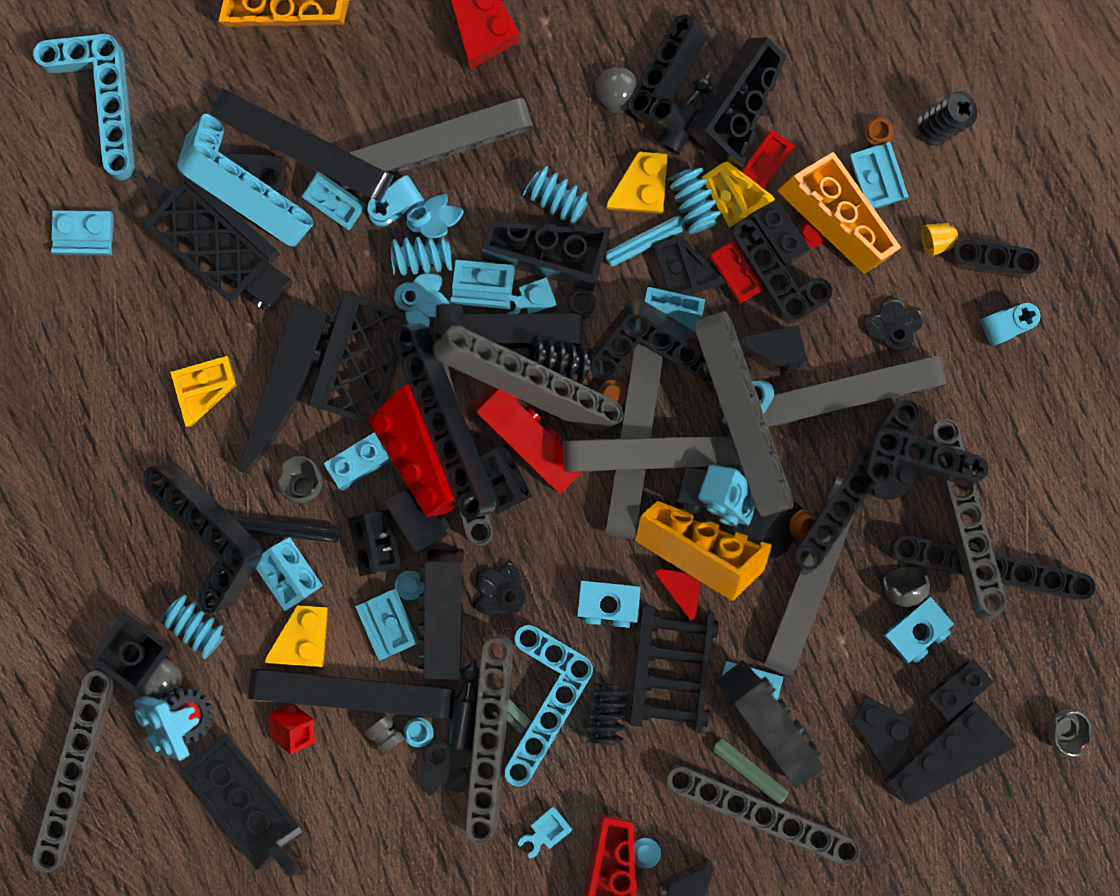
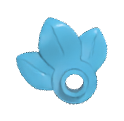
[407,194,463,238]
[394,273,449,327]

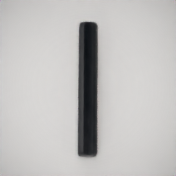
[231,515,340,543]

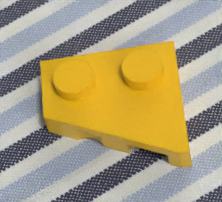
[607,152,668,214]
[702,162,775,228]
[171,356,237,427]
[265,606,328,667]

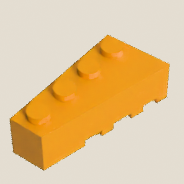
[219,0,349,27]
[777,152,901,274]
[635,501,772,601]

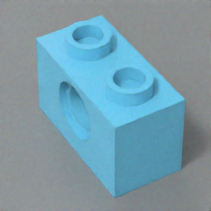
[578,581,641,628]
[882,597,954,663]

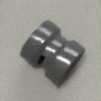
[364,715,405,756]

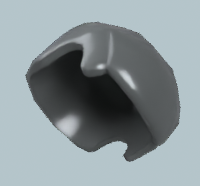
[594,66,638,113]
[277,456,323,504]
[883,567,930,607]
[141,658,182,699]
[1047,709,1092,757]

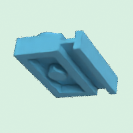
[849,142,909,209]
[51,211,113,255]
[450,260,515,309]
[356,589,420,661]

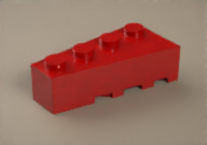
[451,0,520,69]
[367,384,457,517]
[469,385,583,494]
[583,814,637,896]

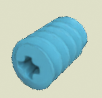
[523,166,588,227]
[668,168,721,234]
[391,236,452,276]
[160,595,225,659]

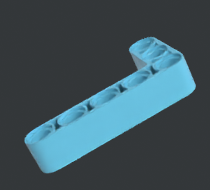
[33,34,134,181]
[177,114,314,246]
[505,625,593,786]

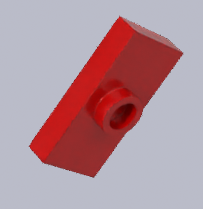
[741,129,795,189]
[708,239,765,305]

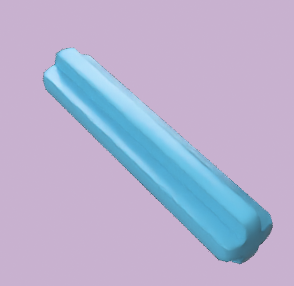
[605,215,686,267]

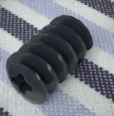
[917,91,978,146]
[527,336,593,384]
[586,682,629,745]

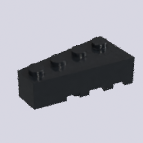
[686,37,786,167]
[481,222,612,291]
[715,660,824,789]
[884,701,1017,806]

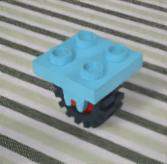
[133,687,214,761]

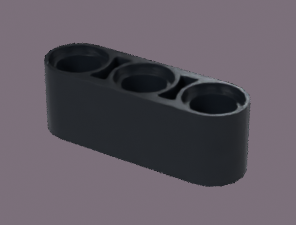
[950,239,1040,279]

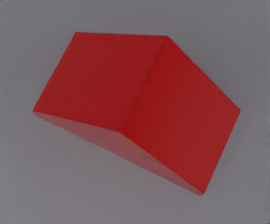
[654,569,701,621]

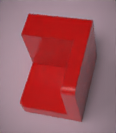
[268,703,315,755]

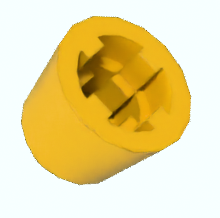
[921,223,958,257]

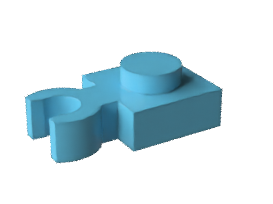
[507,277,557,314]
[518,806,572,858]

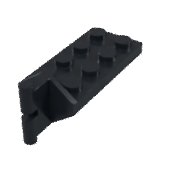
[180,734,308,876]

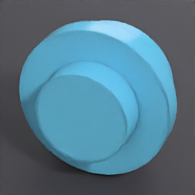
[395,571,425,600]
[404,717,434,747]
[634,838,661,869]

